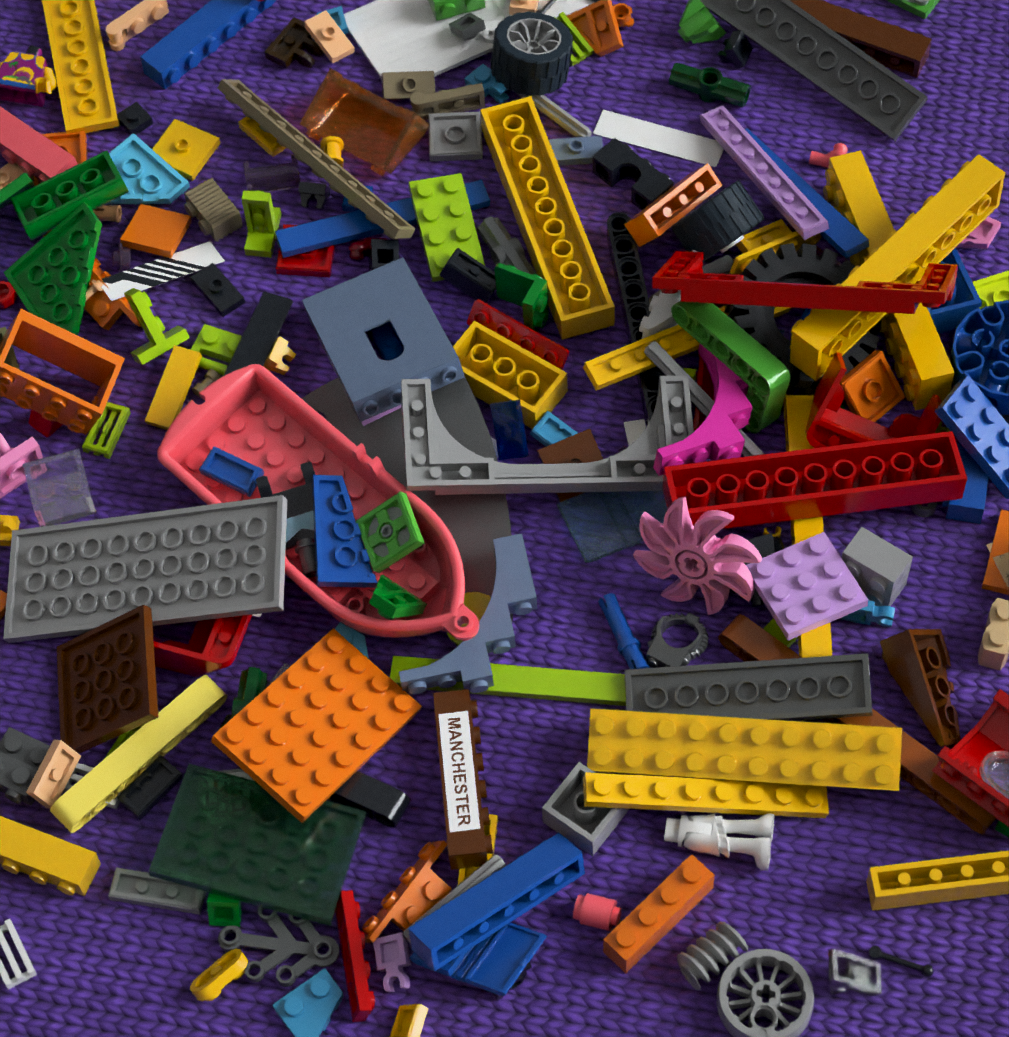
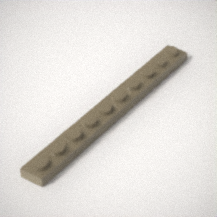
[217,79,415,240]

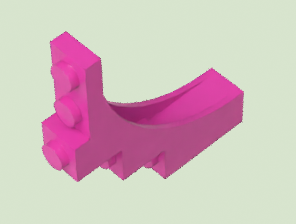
[653,344,753,476]

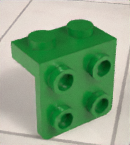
[494,263,549,332]

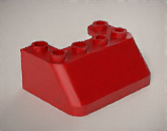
[154,614,253,677]

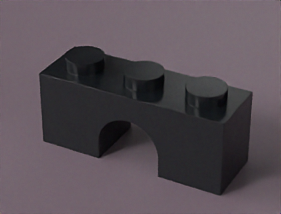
[592,138,674,210]

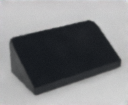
[440,247,496,303]

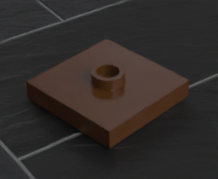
[537,429,603,504]

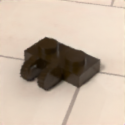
[264,17,324,69]

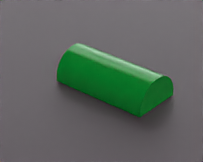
[11,151,129,241]

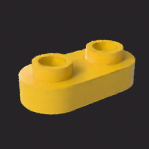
[190,949,248,1001]

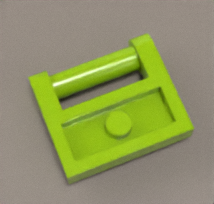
[191,324,242,375]

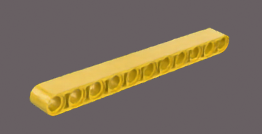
[784,395,832,658]

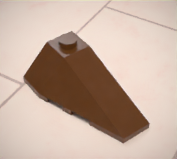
[879,629,961,747]

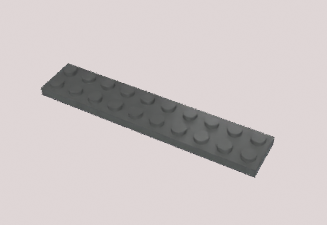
[701,0,928,142]

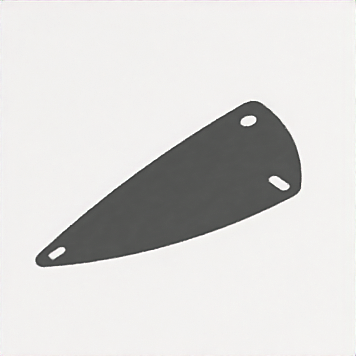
[301,359,513,621]

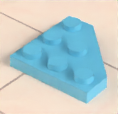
[106,133,190,204]

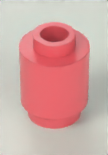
[573,893,622,931]

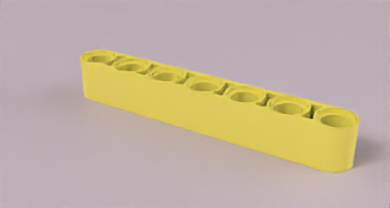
[50,675,228,833]

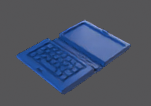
[410,922,547,996]

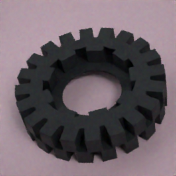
[725,243,882,395]

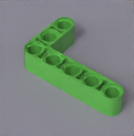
[671,300,790,434]

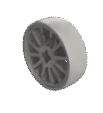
[716,949,814,1037]

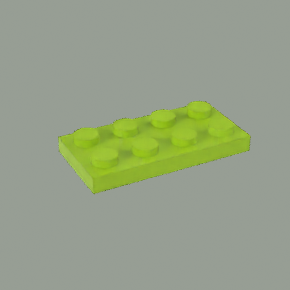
[408,173,485,282]

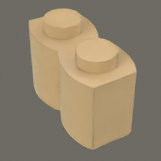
[978,598,1009,671]

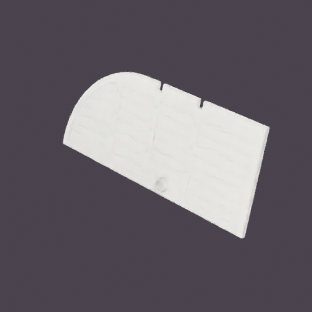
[344,0,594,78]

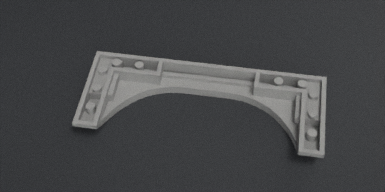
[401,375,694,495]

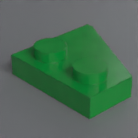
[369,575,427,620]

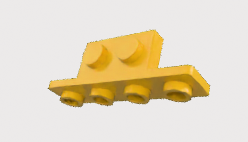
[729,219,822,275]

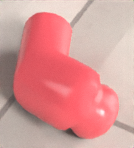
[809,143,848,168]

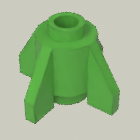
[678,0,726,44]

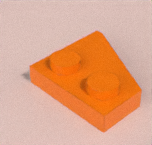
[567,0,624,57]

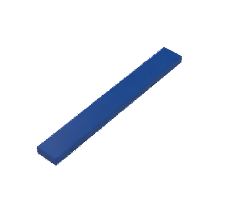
[745,128,869,259]
[275,179,490,258]

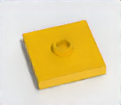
[152,119,221,181]

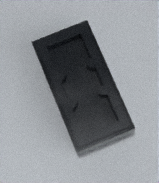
[191,263,245,317]
[117,755,183,820]

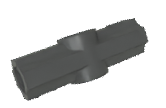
[478,216,537,275]

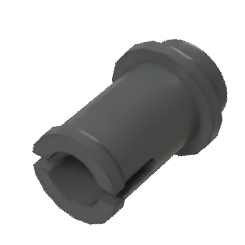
[295,538,316,578]

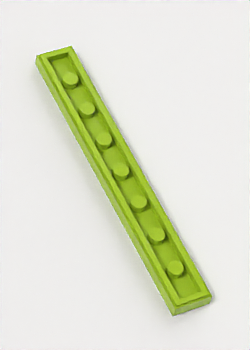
[390,656,626,706]

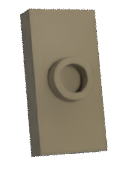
[381,71,435,100]

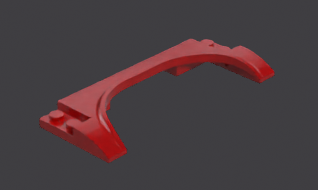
[652,251,958,314]

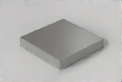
[428,111,483,162]

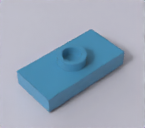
[530,410,578,446]

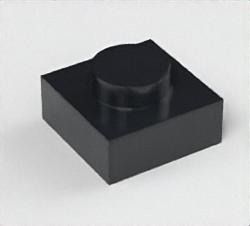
[117,102,153,135]

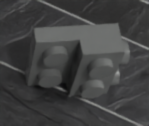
[0,727,50,806]

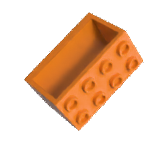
[0,309,125,435]

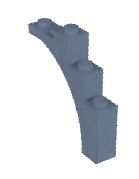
[399,533,537,694]

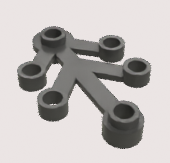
[218,901,340,987]

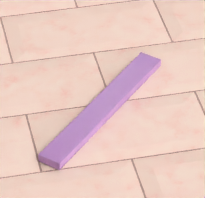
[700,105,829,240]

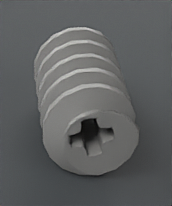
[677,921,748,990]

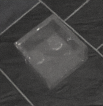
[23,449,97,527]

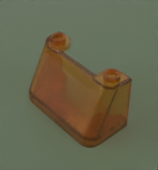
[300,68,430,176]

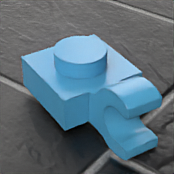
[464,64,509,104]

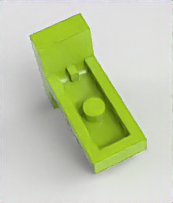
[241,190,281,258]
[124,288,190,365]

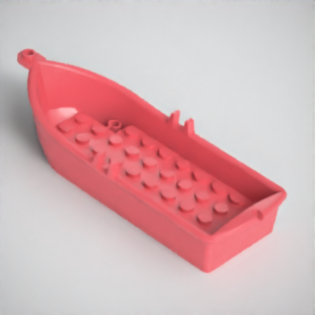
[157,364,479,641]

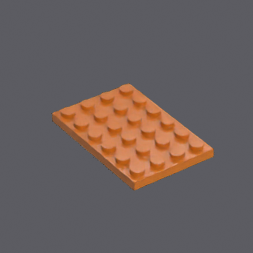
[211,628,422,823]

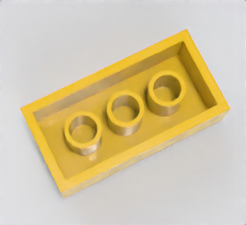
[453,320,568,429]

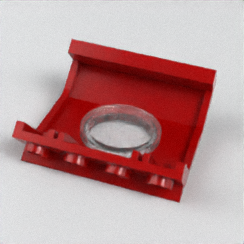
[932,689,1009,827]

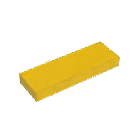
[145,345,202,430]

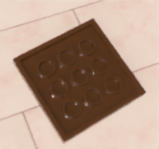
[56,605,158,754]

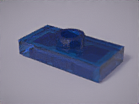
[490,399,529,460]

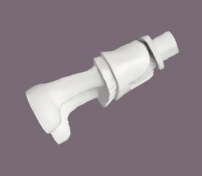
[664,813,774,871]

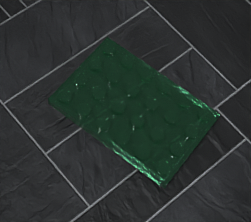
[149,763,366,926]

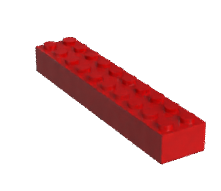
[662,431,967,529]

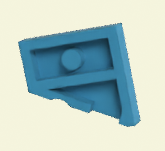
[272,968,344,1037]

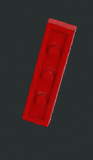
[334,890,375,1022]

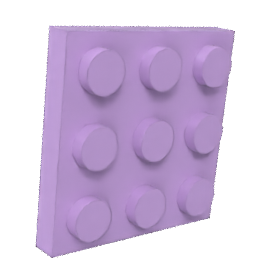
[746,532,868,641]

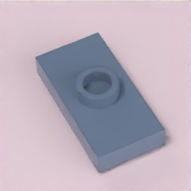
[549,136,603,166]

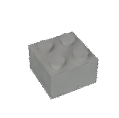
[842,527,913,606]
[542,762,629,856]

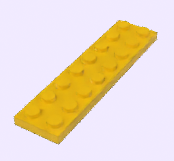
[42,0,120,134]

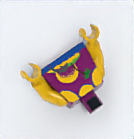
[0,46,57,107]

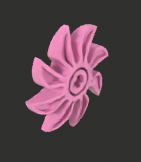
[633,497,762,615]

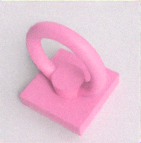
[0,433,47,499]

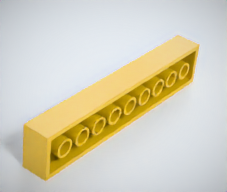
[480,96,615,340]
[823,150,954,411]
[790,154,1005,381]
[587,708,902,791]

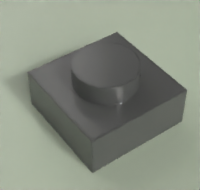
[449,13,486,40]

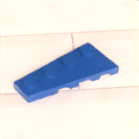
[312,475,377,588]

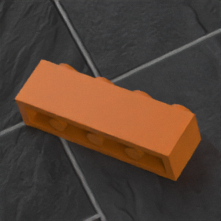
[624,163,723,247]
[603,854,715,973]

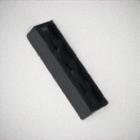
[223,292,293,376]

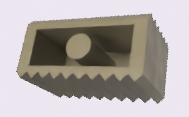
[184,178,243,241]

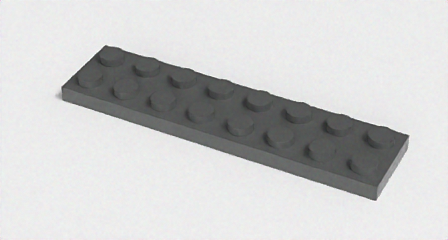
[625,653,873,721]

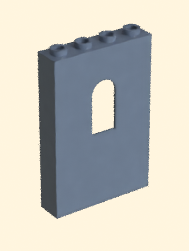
[302,257,465,422]

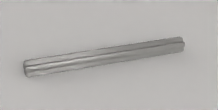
[644,341,764,457]

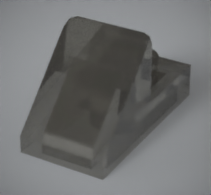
[828,948,882,997]

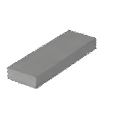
[108,867,208,915]

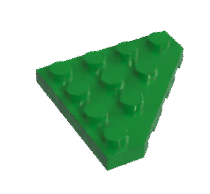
[3,202,102,335]

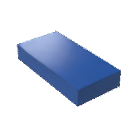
[199,446,265,497]

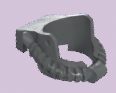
[646,612,709,668]

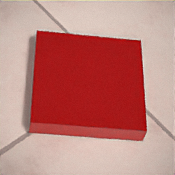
[276,224,336,278]

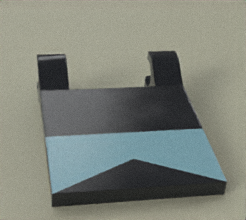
[256,462,315,550]

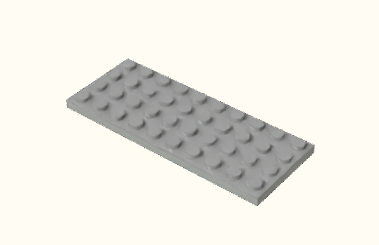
[3,495,287,643]

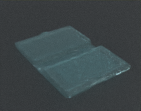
[557,491,667,563]

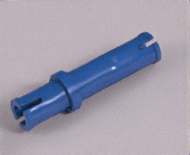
[598,593,650,669]

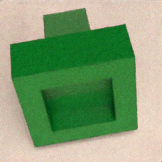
[207,891,242,927]

